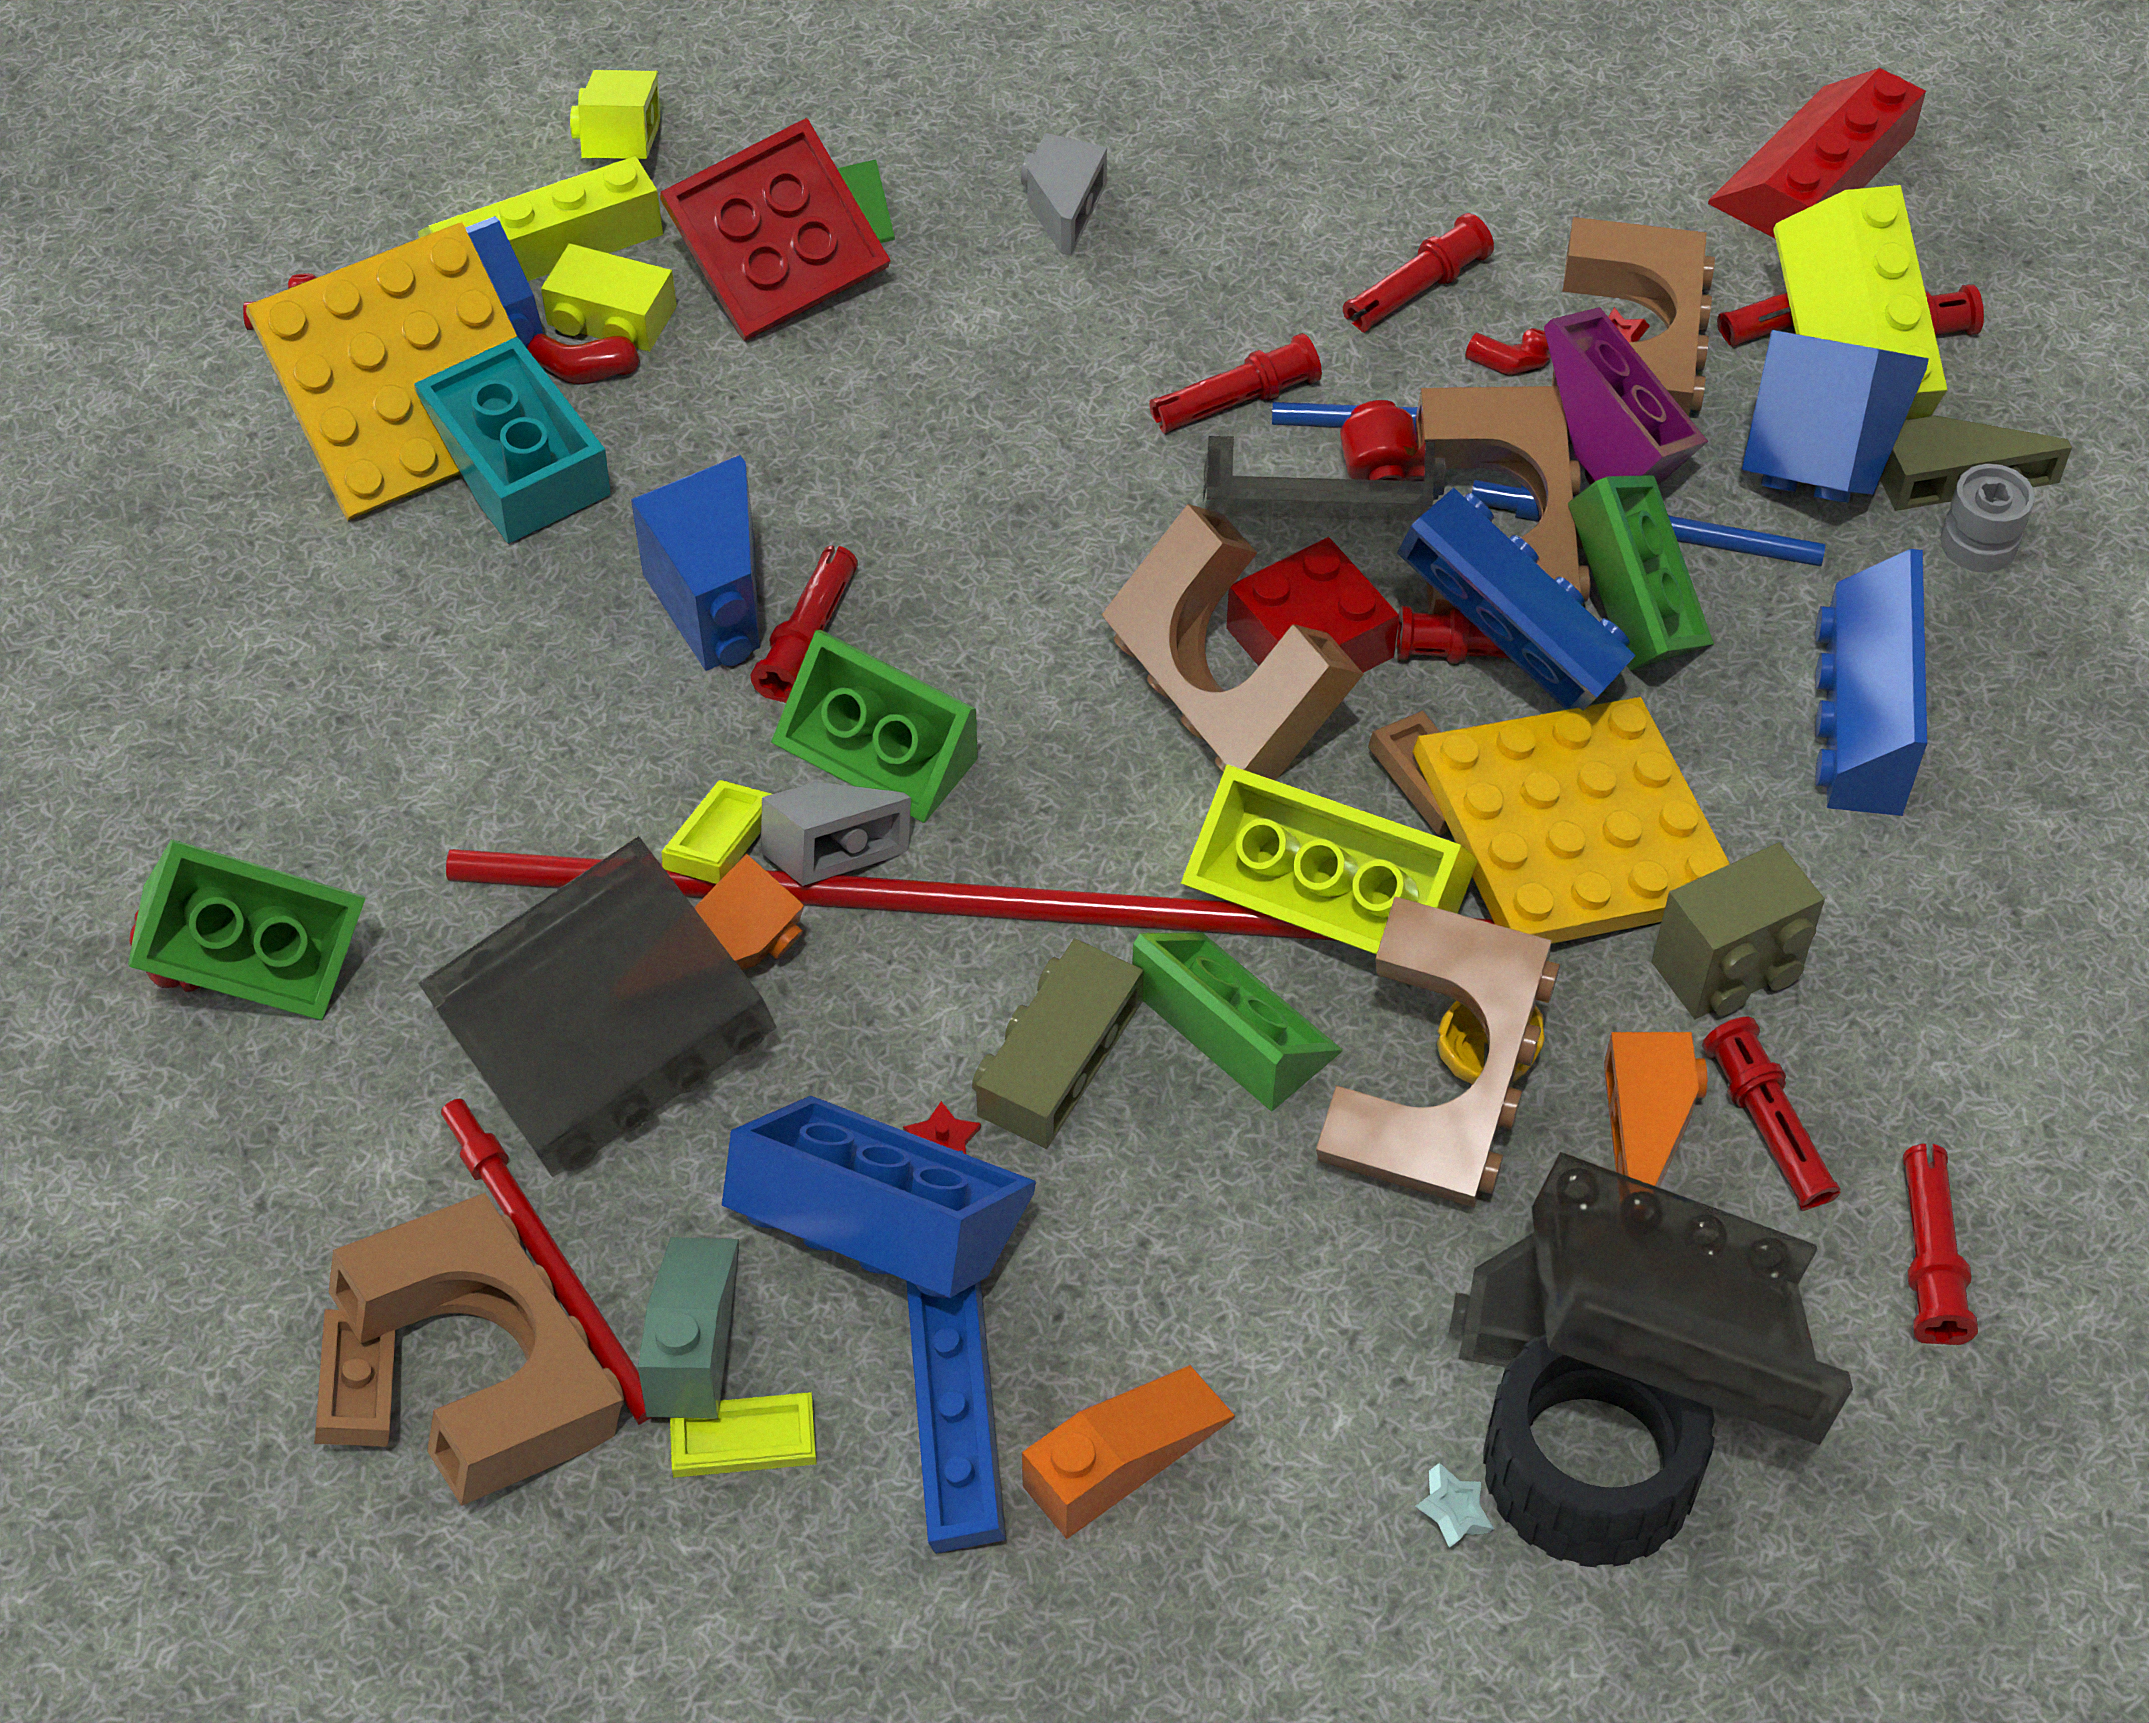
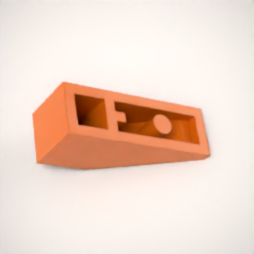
[610,853,804,1014]
[1604,1032,1708,1238]
[1022,1365,1235,1539]

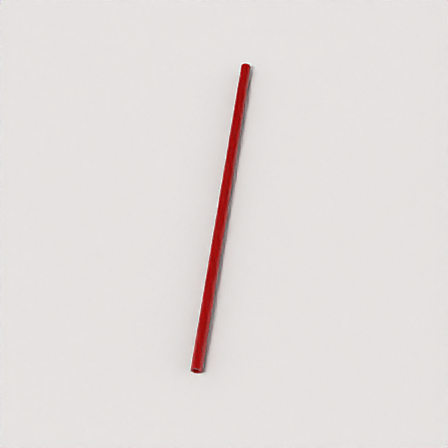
[446,849,1495,941]

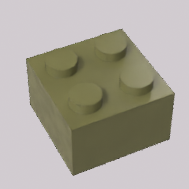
[1651,842,1825,1020]

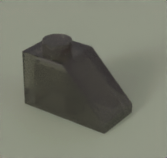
[1449,1221,1567,1368]

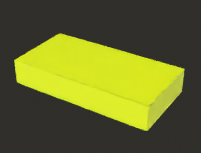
[661,780,772,884]
[670,1392,817,1478]

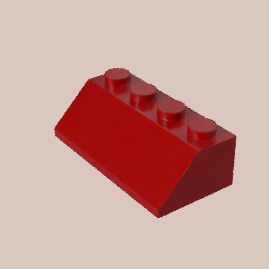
[1708,68,1926,239]

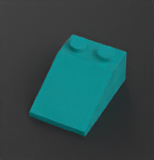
[414,336,611,544]

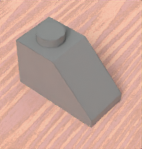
[1021,133,1107,256]
[761,782,911,886]

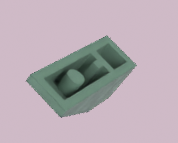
[638,1237,739,1419]

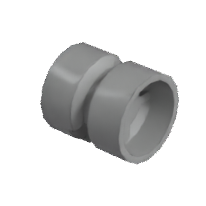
[1940,464,2035,573]

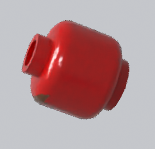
[1340,400,1419,491]

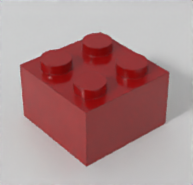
[1226,536,1399,673]

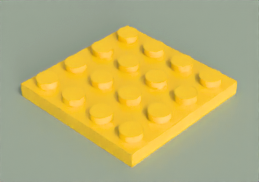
[246,222,517,521]
[1412,697,1730,944]

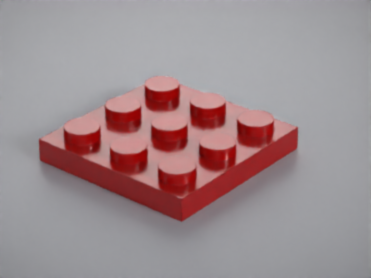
[660,118,891,341]

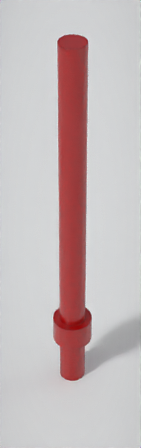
[441,1098,652,1425]

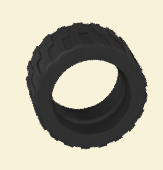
[1483,1320,1715,1567]

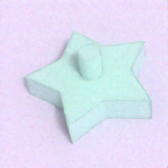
[1415,1463,1494,1547]

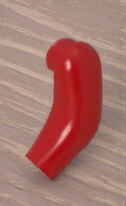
[527,333,639,384]

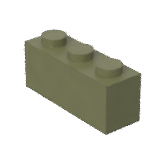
[972,938,1144,1149]

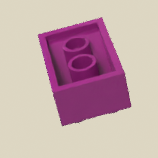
[1544,307,1708,485]

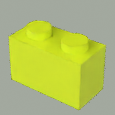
[570,70,660,159]
[541,243,677,352]

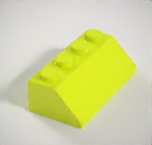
[418,156,663,281]
[1773,185,1948,420]
[1181,764,1478,955]

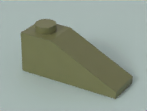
[1880,415,2072,511]

